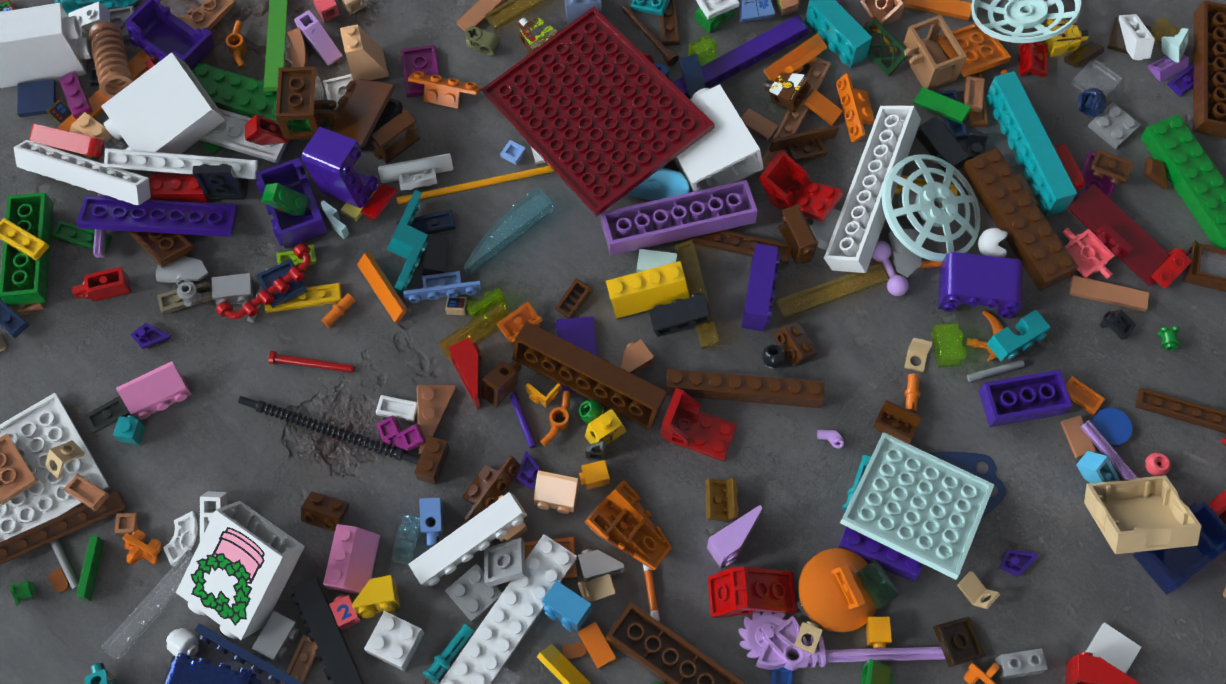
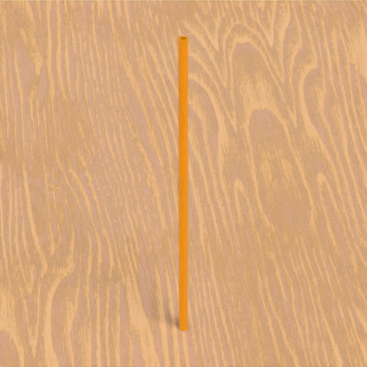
[396,166,554,204]

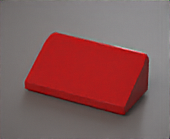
[360,185,398,220]

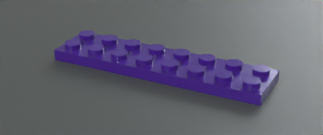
[76,196,238,237]

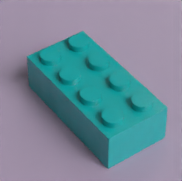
[805,0,872,69]

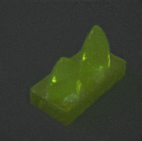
[466,288,507,325]

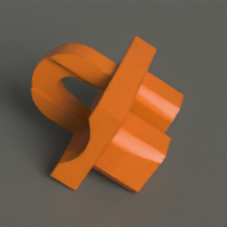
[122,529,162,565]
[963,662,999,684]

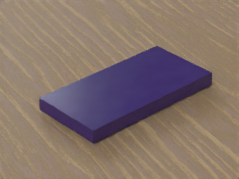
[555,316,598,393]

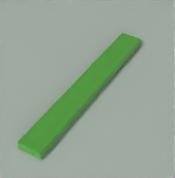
[264,0,288,91]

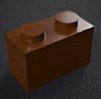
[414,435,450,485]

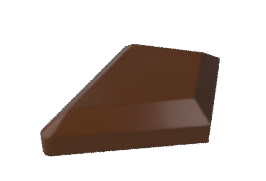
[1144,157,1169,190]

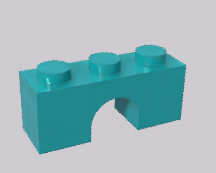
[987,310,1051,362]

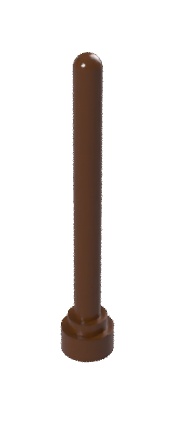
[622,5,679,67]

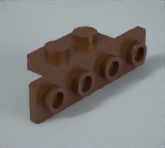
[769,125,839,163]
[462,456,520,523]

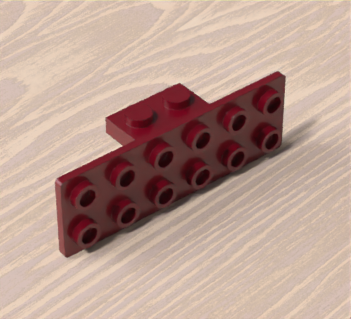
[1067,184,1170,286]

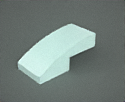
[321,200,349,239]

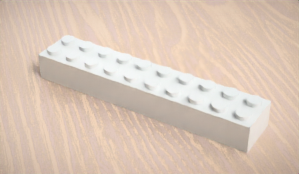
[824,106,921,273]

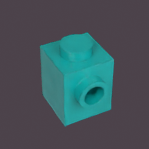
[113,415,146,446]

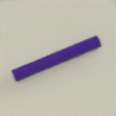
[509,393,537,448]

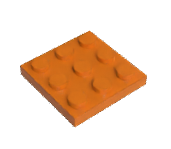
[937,21,1011,77]

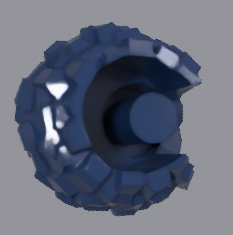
[1078,88,1106,117]

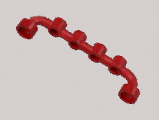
[216,243,311,320]

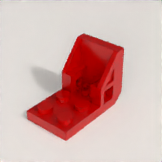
[759,151,843,222]
[661,388,737,462]
[708,566,797,618]

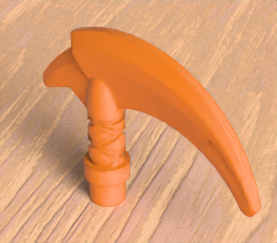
[966,311,1005,361]

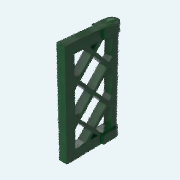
[864,17,908,76]

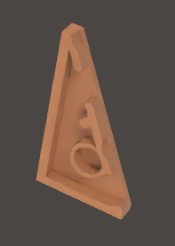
[417,385,455,454]

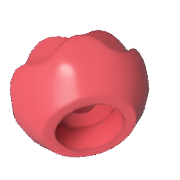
[1145,453,1171,476]

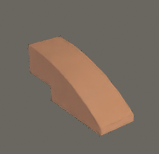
[286,28,309,67]

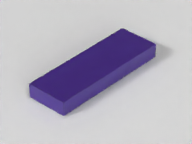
[1167,63,1194,96]

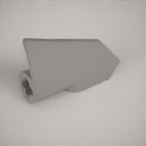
[888,229,923,278]
[156,256,209,286]

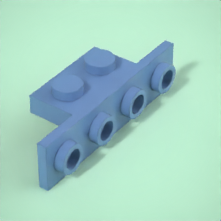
[403,271,482,303]

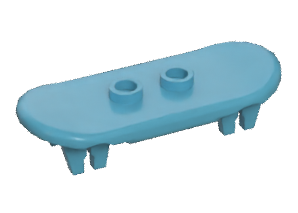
[627,167,690,201]

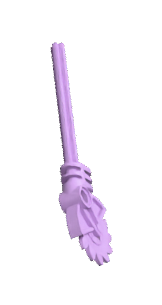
[738,612,945,671]

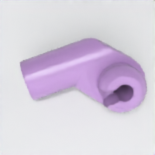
[817,430,845,449]

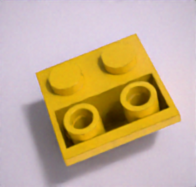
[352,575,400,618]

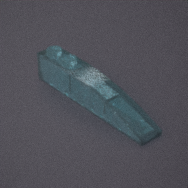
[464,187,554,277]

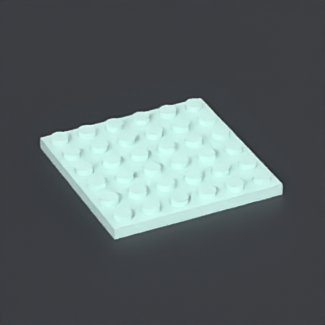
[840,432,994,580]

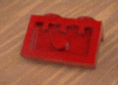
[1018,42,1048,78]

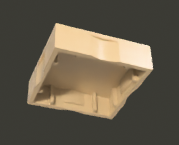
[1084,475,1201,554]

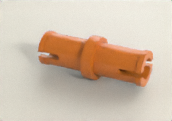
[321,293,356,328]
[904,374,921,413]

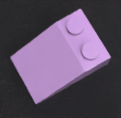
[707,505,762,568]

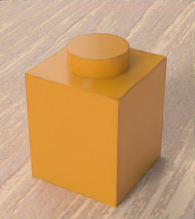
[579,460,610,490]
[866,617,892,649]

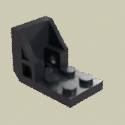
[192,164,249,200]

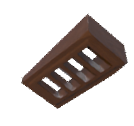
[554,278,593,319]

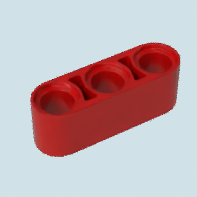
[1054,143,1085,190]

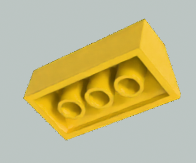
[606,261,690,319]

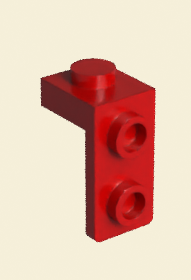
[1151,248,1192,289]

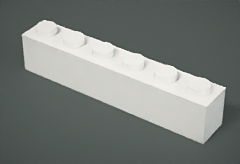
[408,492,527,587]

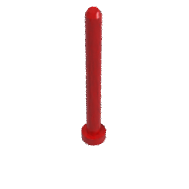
[268,351,355,373]

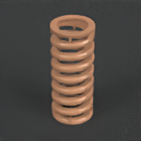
[88,22,133,98]

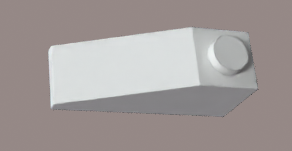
[1118,14,1155,60]
[200,491,227,541]

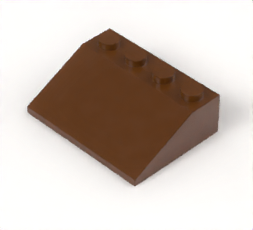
[324,79,396,148]

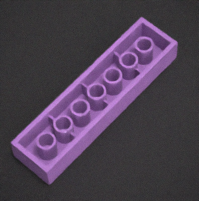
[601,180,757,256]

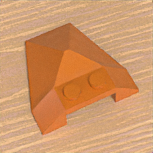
[584,480,672,570]

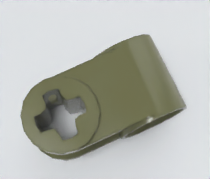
[465,26,501,56]

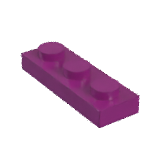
[59,71,93,119]

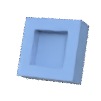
[500,140,526,165]

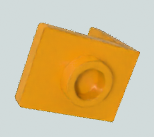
[525,383,561,408]

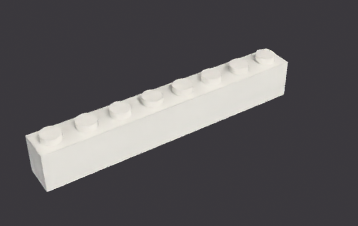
[14,140,151,205]

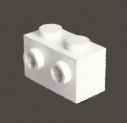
[68,1,110,38]

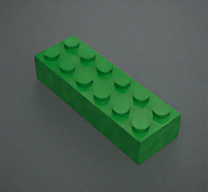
[0,192,54,306]

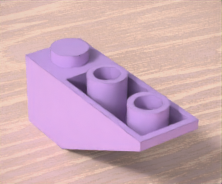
[294,10,343,66]

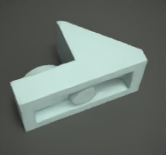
[1162,28,1189,63]

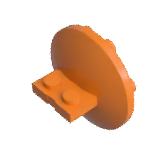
[799,548,879,633]

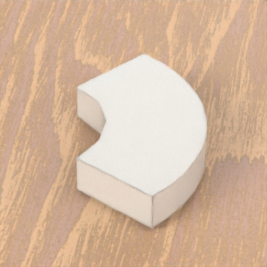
[163,511,198,566]

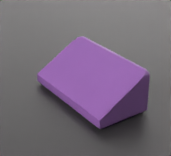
[1148,54,1189,82]

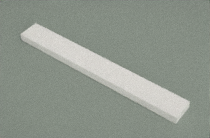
[104,148,258,180]

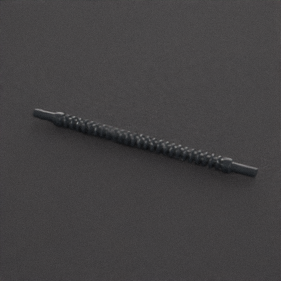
[238,396,420,464]

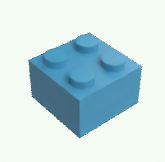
[542,580,592,632]

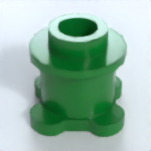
[1157,327,1181,351]
[10,579,37,606]

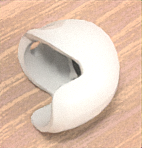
[978,228,1008,258]

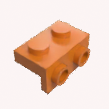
[496,301,543,342]

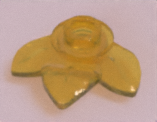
[1150,18,1180,45]

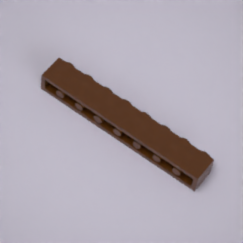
[665,369,825,408]

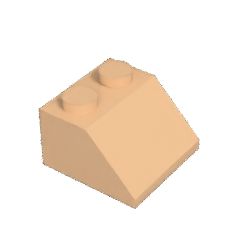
[69,112,118,162]
[534,470,579,514]

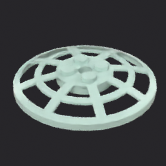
[971,0,1081,43]
[882,154,981,262]

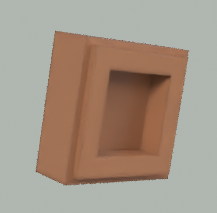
[114,513,139,535]

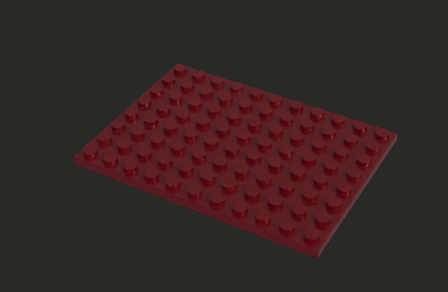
[481,7,715,217]

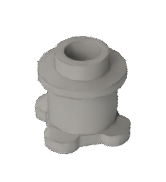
[177,282,202,307]

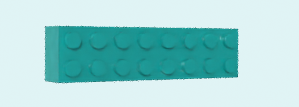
[986,71,1077,217]

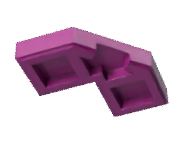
[376,415,426,451]

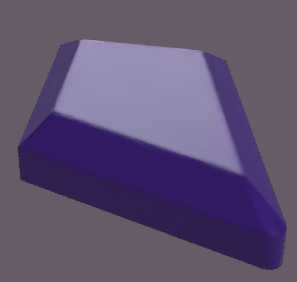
[130,323,170,349]
[516,451,541,491]
[999,549,1038,577]

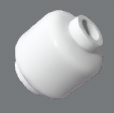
[166,628,199,660]

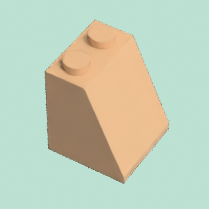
[340,24,389,81]

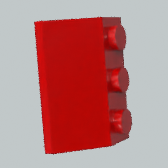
[149,172,209,203]

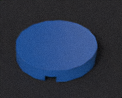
[1092,408,1133,447]

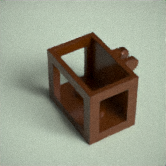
[275,67,337,139]

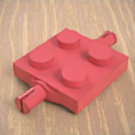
[1062,228,1115,279]

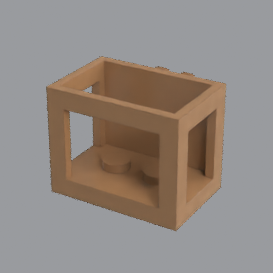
[901,14,967,90]

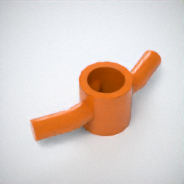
[226,20,247,69]
[540,391,570,447]

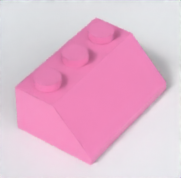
[116,361,192,420]
[323,524,381,594]

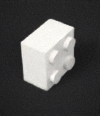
[364,611,425,672]

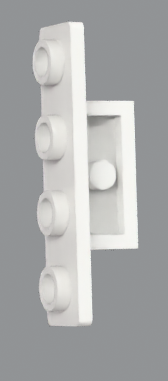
[378,153,453,190]

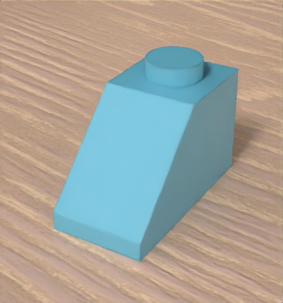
[1077,451,1120,483]

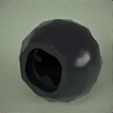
[762,344,786,369]

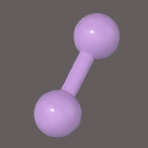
[872,241,909,296]

